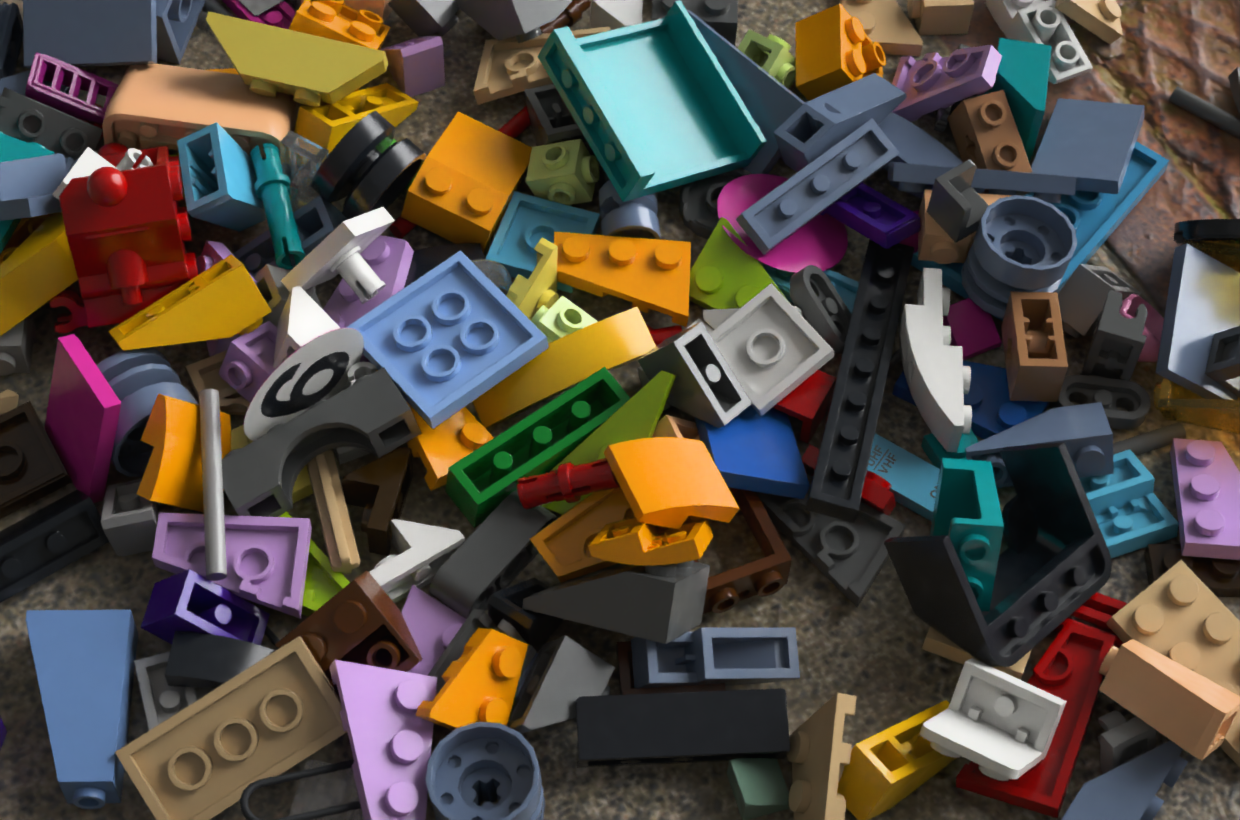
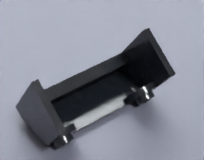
[884,442,1112,667]

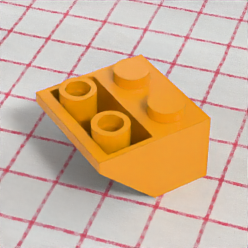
[289,0,391,92]
[796,4,886,101]

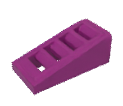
[25,52,118,124]

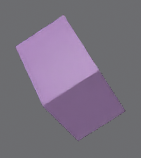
[380,36,445,97]

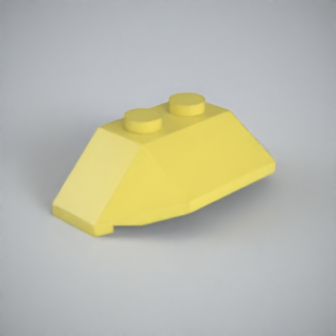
[206,11,388,107]

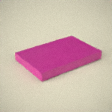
[44,334,121,503]

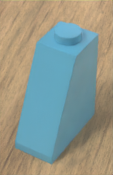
[177,122,267,232]

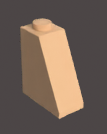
[1099,639,1240,760]

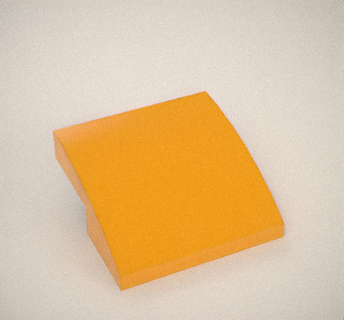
[136,393,231,513]
[604,437,740,530]
[588,516,713,566]

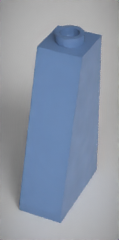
[25,609,138,809]

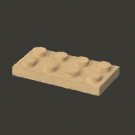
[1106,560,1240,768]
[115,636,347,820]

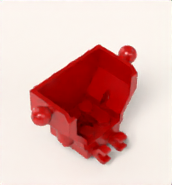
[49,142,199,333]

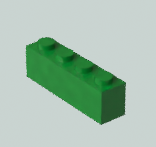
[445,367,630,528]

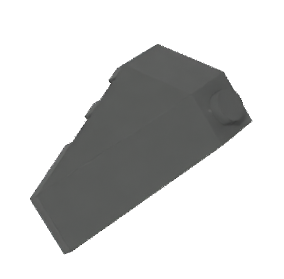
[456,0,573,43]

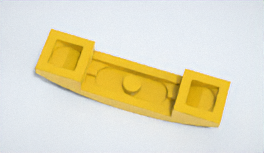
[472,306,656,429]

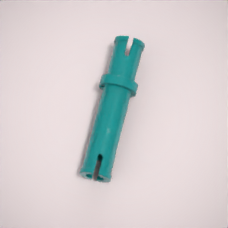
[250,143,306,269]

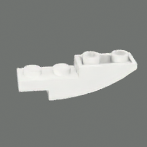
[985,0,1093,84]
[899,267,972,452]

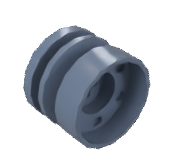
[961,195,1077,319]
[97,347,199,477]
[425,722,546,820]

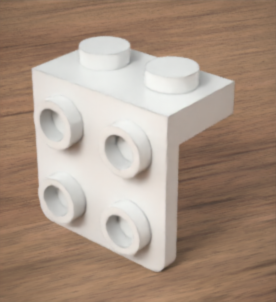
[919,658,1067,781]

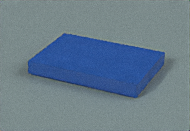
[694,405,810,499]

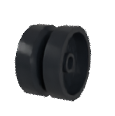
[311,111,426,219]

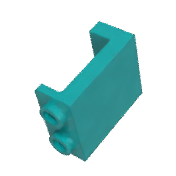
[930,458,1004,612]

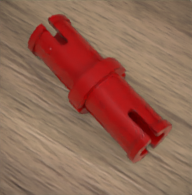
[517,458,620,510]

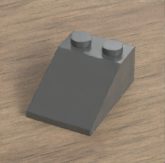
[522,560,710,644]

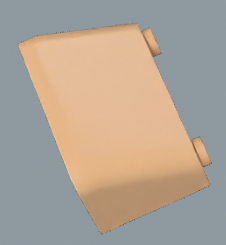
[102,64,301,176]

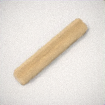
[306,450,361,575]

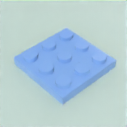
[346,250,549,429]

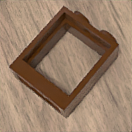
[694,487,792,614]

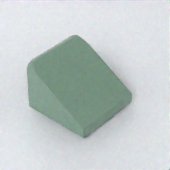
[727,758,790,820]

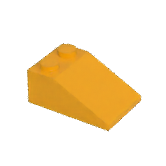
[401,111,532,253]

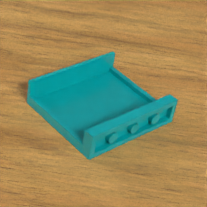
[537,0,767,202]

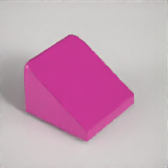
[943,298,1002,360]

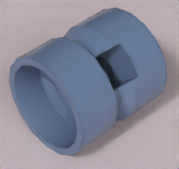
[598,180,661,240]

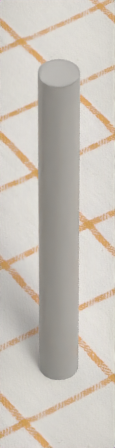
[199,389,227,581]

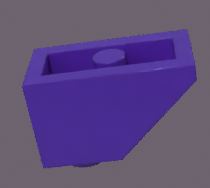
[140,569,270,645]

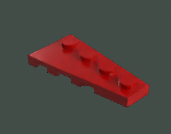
[956,622,1116,819]

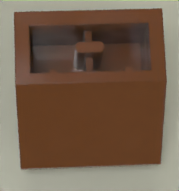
[275,570,422,698]

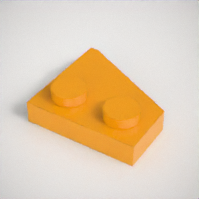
[415,628,528,731]

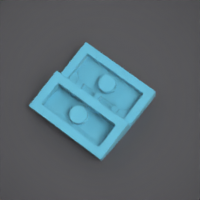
[1079,449,1179,559]

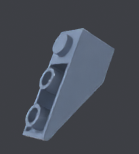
[773,73,907,172]
[965,402,1114,488]
[1061,740,1188,820]

